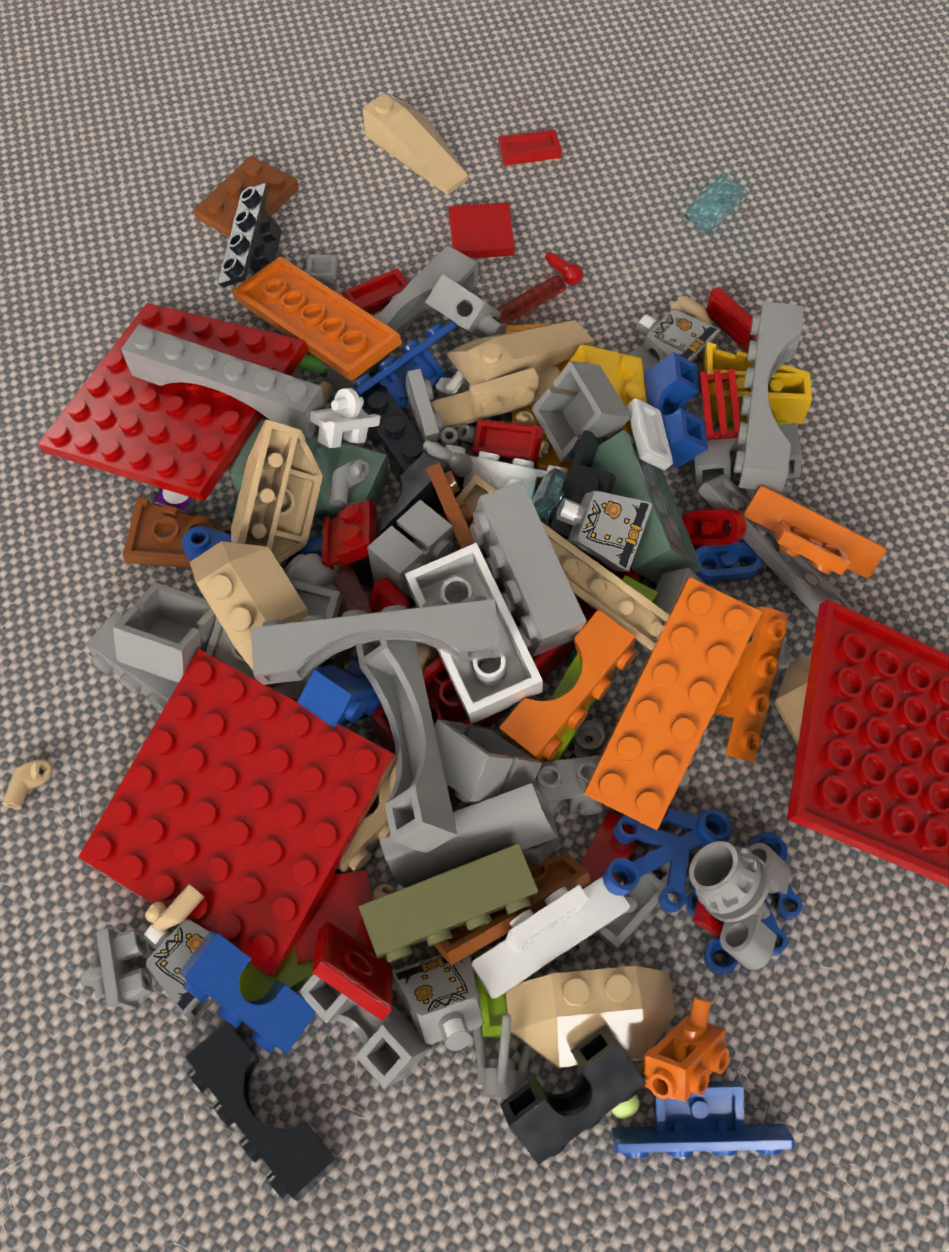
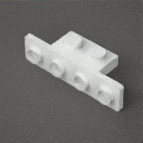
[445,445,568,502]
[472,876,630,999]

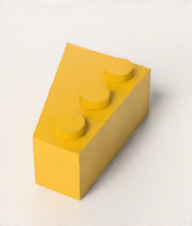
[701,342,812,425]
[566,344,647,440]

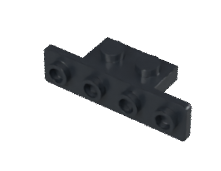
[218,183,282,287]
[548,430,616,539]

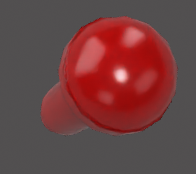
[545,252,584,286]

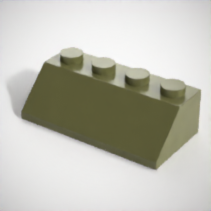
[359,843,538,963]

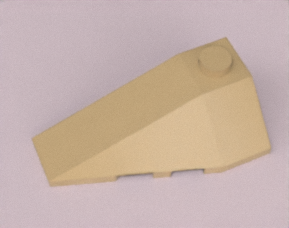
[363,93,468,195]
[447,320,595,385]

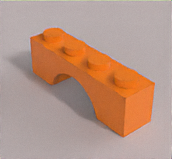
[499,609,637,762]

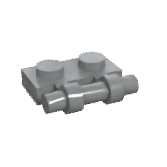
[405,369,443,443]

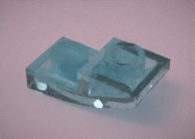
[685,173,747,236]
[532,467,567,526]

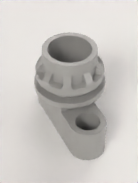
[689,841,791,970]

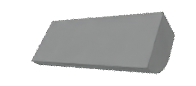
[379,783,559,888]

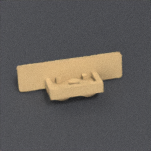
[431,366,567,429]

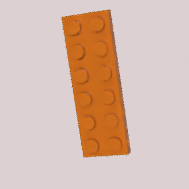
[232,256,402,382]
[583,577,762,830]

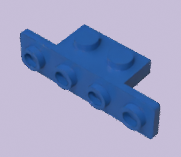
[352,321,457,409]
[611,1081,795,1158]

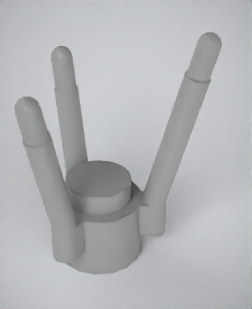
[473,1013,533,1099]

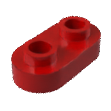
[682,508,746,546]

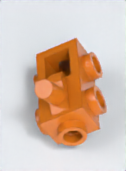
[642,997,729,1102]

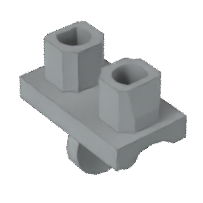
[80,928,153,1012]

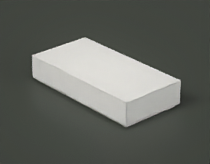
[627,398,673,471]

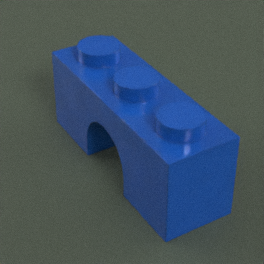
[644,352,708,468]
[297,658,382,729]
[179,931,316,1054]

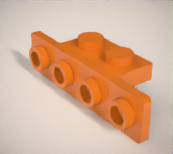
[744,485,887,578]
[713,606,788,762]

